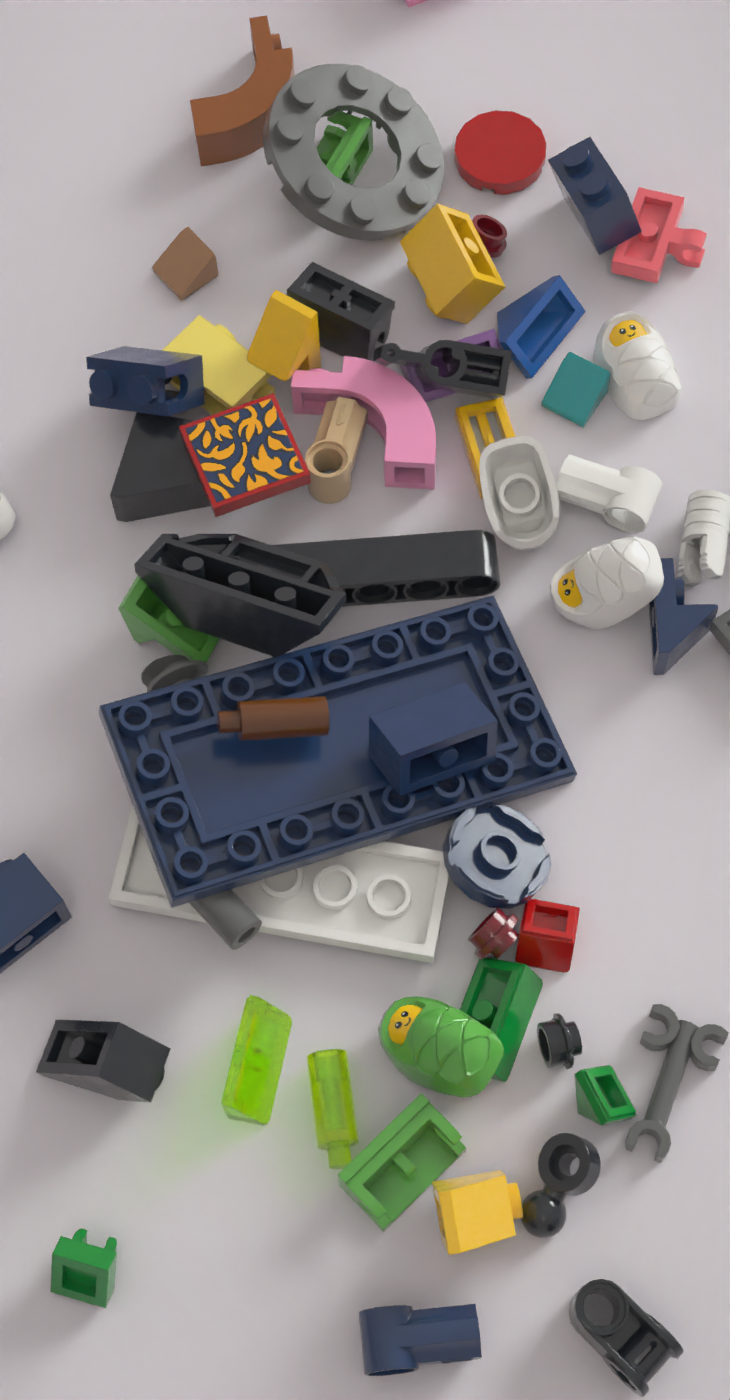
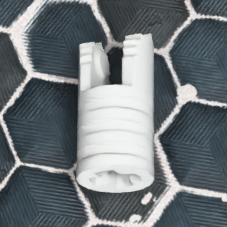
[677,490,730,586]

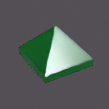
[574,1065,637,1126]

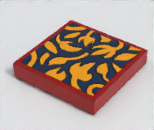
[179,393,311,517]

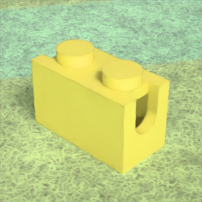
[162,315,275,415]

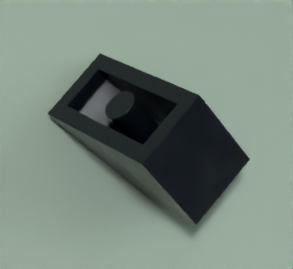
[36,1020,171,1103]

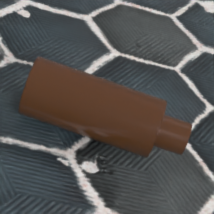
[217,696,329,741]

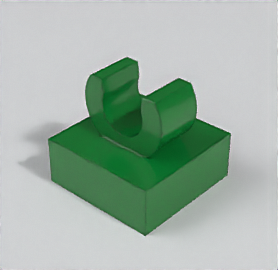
[50,1228,117,1308]

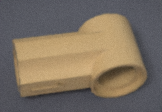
[305,396,368,504]

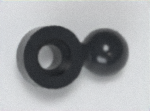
[520,1133,601,1238]

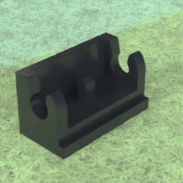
[287,262,395,361]

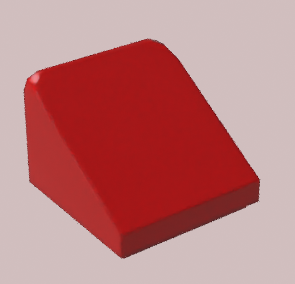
[515,898,580,973]

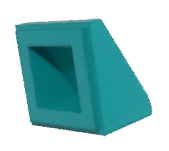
[541,352,610,428]

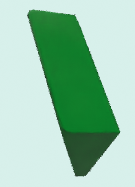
[460,957,543,1082]

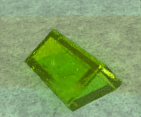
[221,995,292,1126]

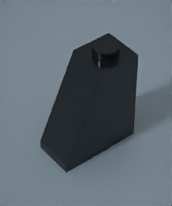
[110,412,210,522]

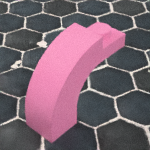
[291,356,436,489]

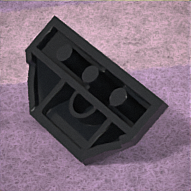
[134,534,346,658]

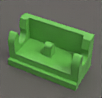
[316,111,373,185]
[337,1093,466,1232]

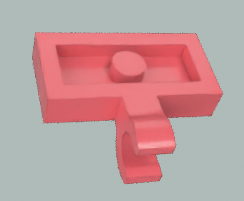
[611,187,707,283]

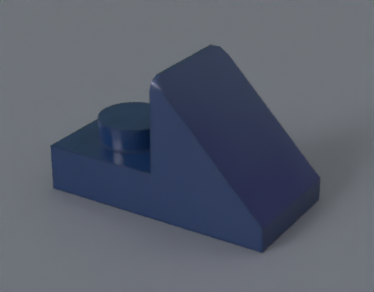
[649,558,718,675]

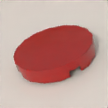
[454,110,547,195]

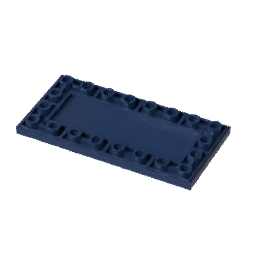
[99,595,577,908]

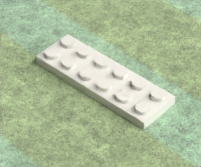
[108,805,450,963]

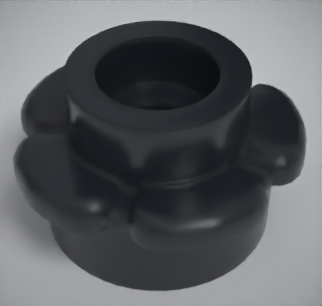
[537,1013,582,1069]

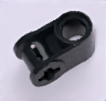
[569,1279,684,1397]

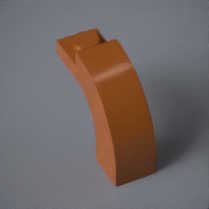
[190,15,295,166]

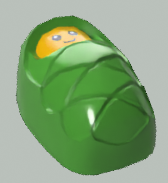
[378,996,504,1098]

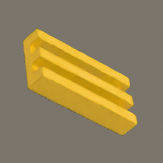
[455,397,515,499]

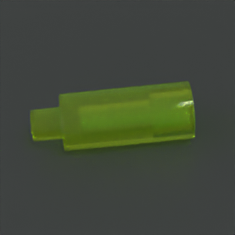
[306,1049,359,1169]

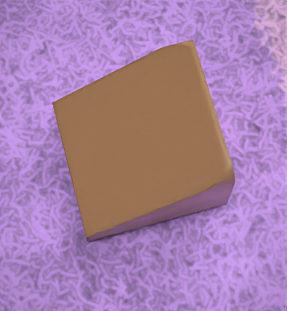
[152,227,219,301]

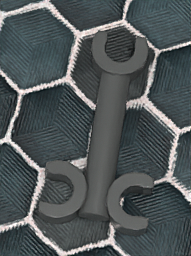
[625,1004,729,1163]

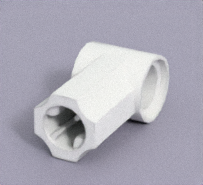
[556,454,663,533]

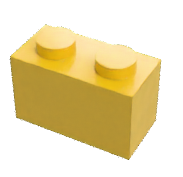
[400,203,505,324]

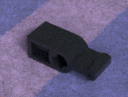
[373,340,512,399]

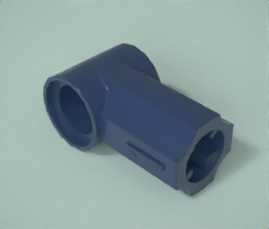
[359,1304,482,1376]

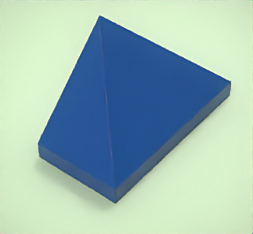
[497,275,586,378]

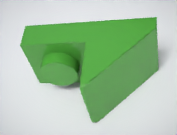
[118,575,220,663]

